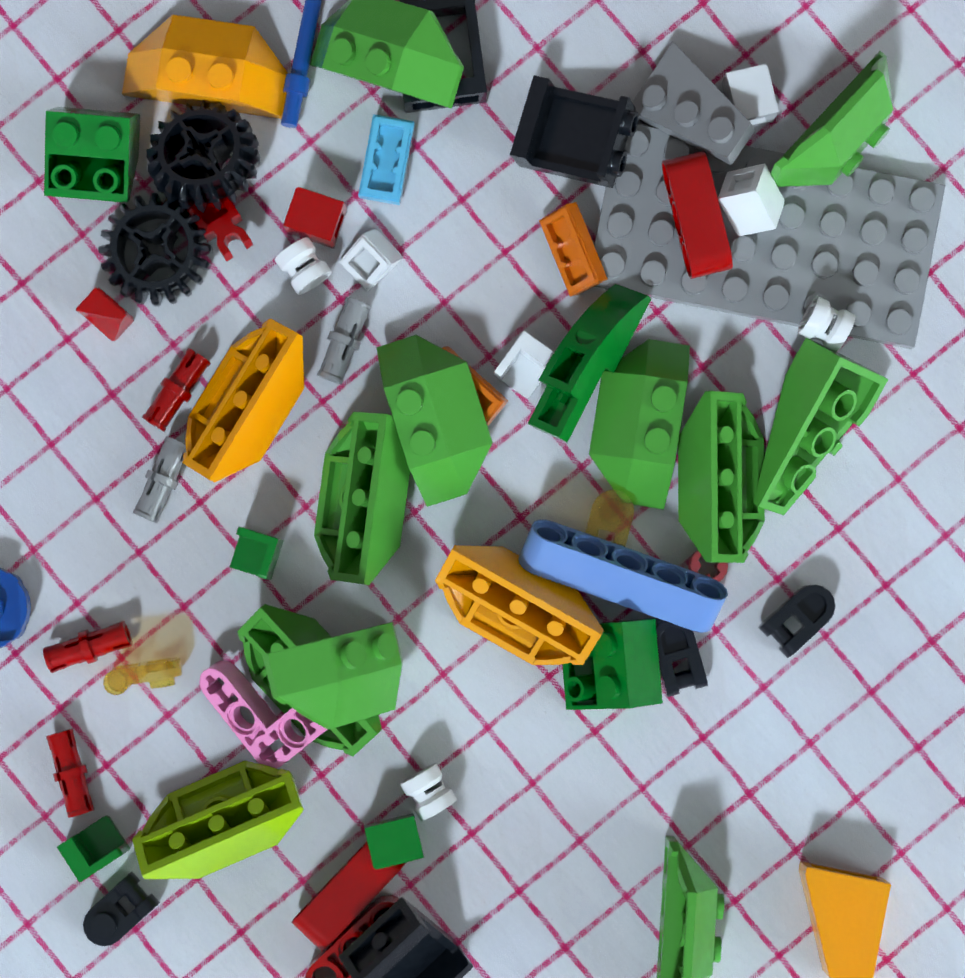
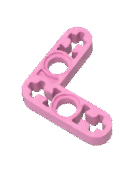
[199,660,327,769]

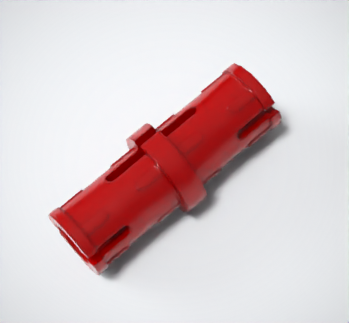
[142,348,211,432]
[43,621,133,673]
[46,728,95,818]

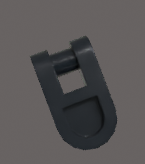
[758,585,836,658]
[656,620,708,697]
[83,872,160,946]

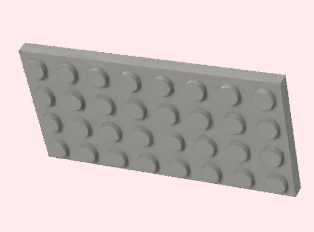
[594,125,945,349]

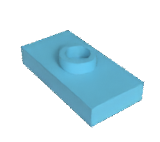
[358,114,415,205]

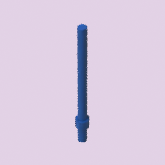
[281,0,322,128]

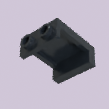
[510,75,639,188]
[338,897,473,978]

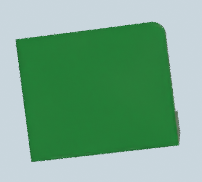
[230,526,284,580]
[364,813,424,869]
[57,815,130,883]

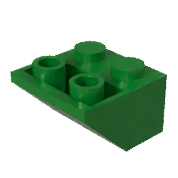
[44,107,140,203]
[562,619,663,710]

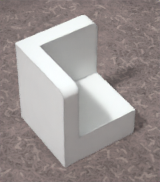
[722,64,779,126]
[718,163,784,236]
[494,331,554,399]

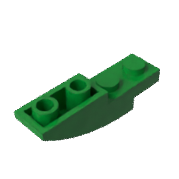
[528,284,651,443]

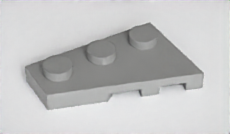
[632,42,755,165]

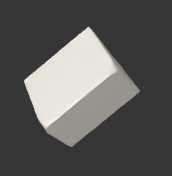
[339,229,403,292]

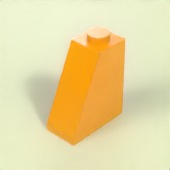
[798,861,891,978]

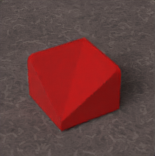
[76,287,134,341]

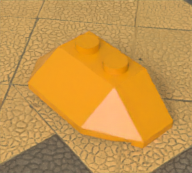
[122,14,288,119]
[182,318,304,483]
[435,545,604,665]

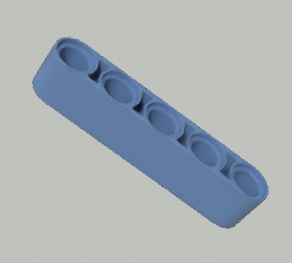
[518,519,728,633]

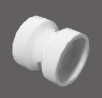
[275,237,332,295]
[797,295,856,352]
[400,763,457,821]

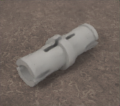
[317,297,371,385]
[133,436,186,523]

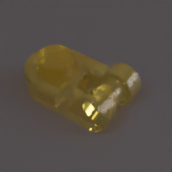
[585,490,634,547]
[103,657,183,695]

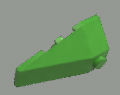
[753,338,889,516]

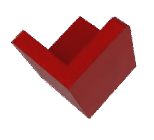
[283,187,347,249]

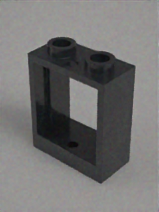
[399,0,487,113]

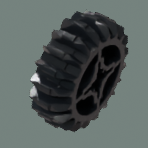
[146,100,260,213]
[98,193,213,307]

